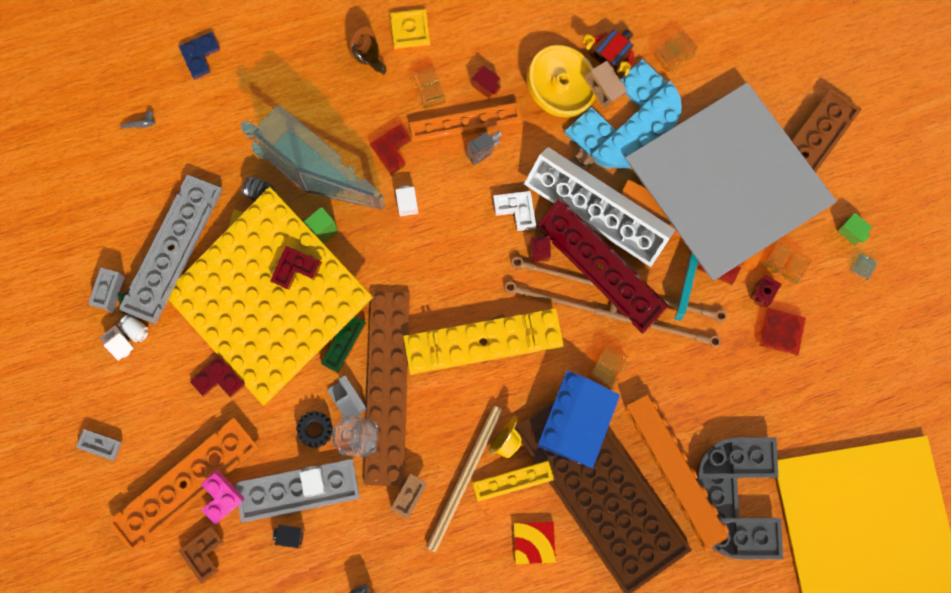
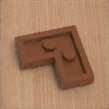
[179,526,224,584]

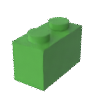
[304,207,338,243]

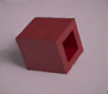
[472,65,501,98]
[530,237,551,262]

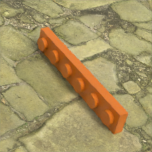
[409,102,522,142]

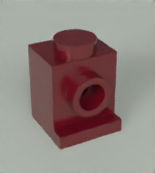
[750,275,782,307]

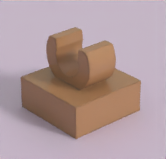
[569,148,595,171]

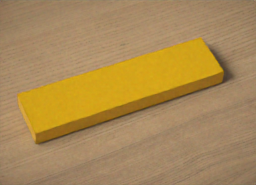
[472,460,554,501]

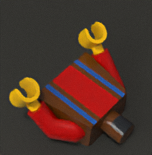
[581,29,634,76]

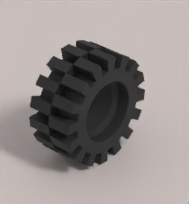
[296,411,333,448]

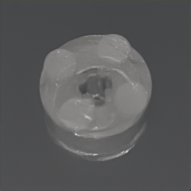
[332,415,378,457]

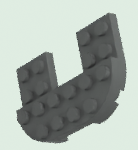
[696,437,783,559]

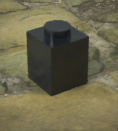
[272,525,305,549]

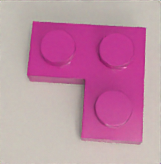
[201,470,245,524]

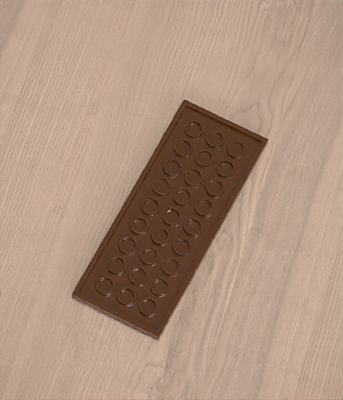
[515,400,692,593]

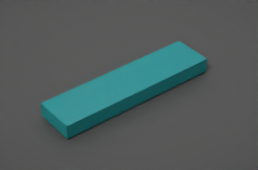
[674,251,698,321]

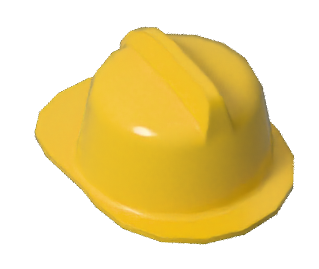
[488,415,521,458]

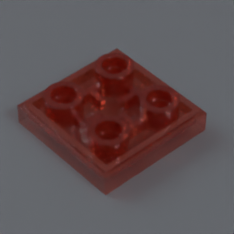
[759,308,806,356]

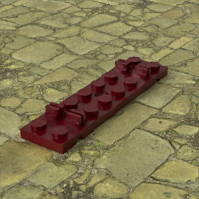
[536,198,669,334]

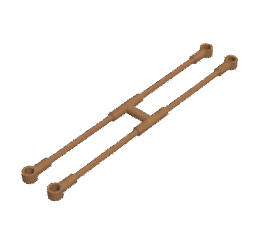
[505,257,727,348]

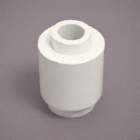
[118,314,148,342]

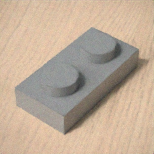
[76,429,122,461]

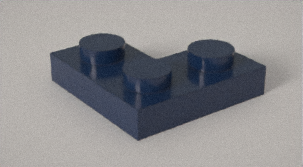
[178,32,220,80]

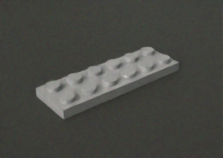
[235,459,360,523]

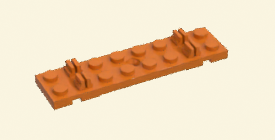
[107,417,259,554]

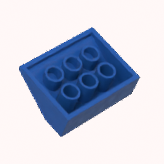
[537,370,620,469]

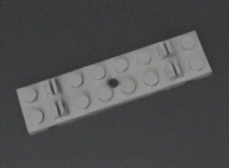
[119,175,223,325]

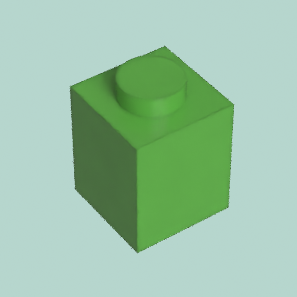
[838,213,872,245]

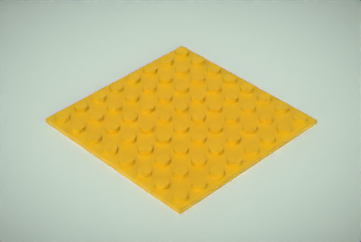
[169,186,374,406]
[777,436,951,593]

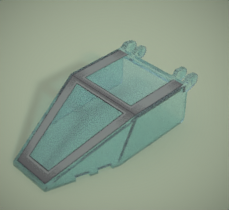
[240,106,385,210]

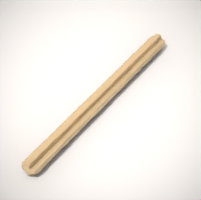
[427,406,502,552]

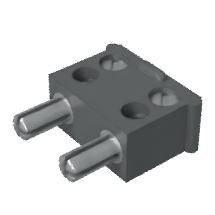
[466,130,502,166]

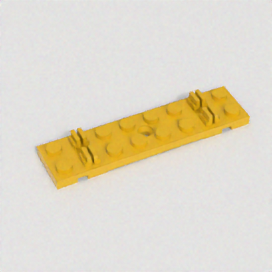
[403,308,564,375]

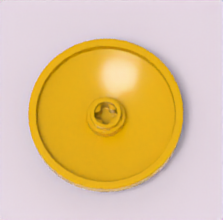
[527,45,596,117]

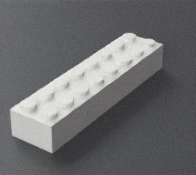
[524,147,676,267]

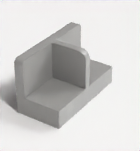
[88,268,125,313]
[328,375,367,422]

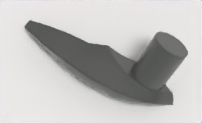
[120,111,156,128]

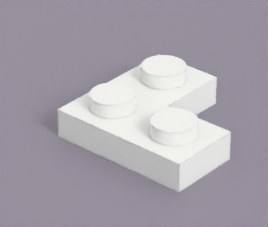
[493,191,536,231]

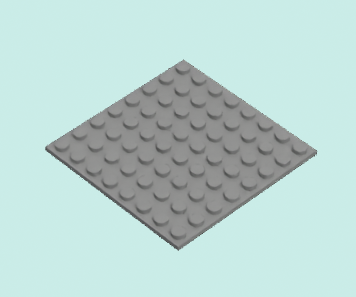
[625,82,837,281]

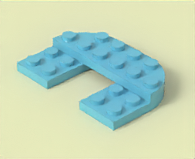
[565,59,681,169]

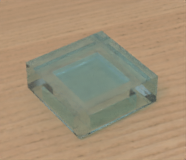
[851,254,878,280]

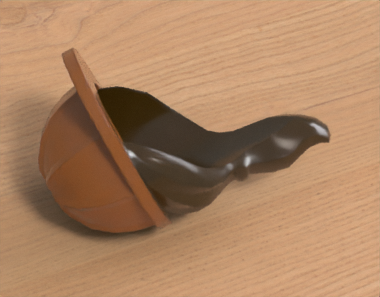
[347,26,387,75]

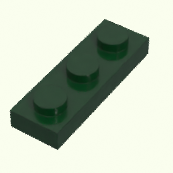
[321,316,366,374]

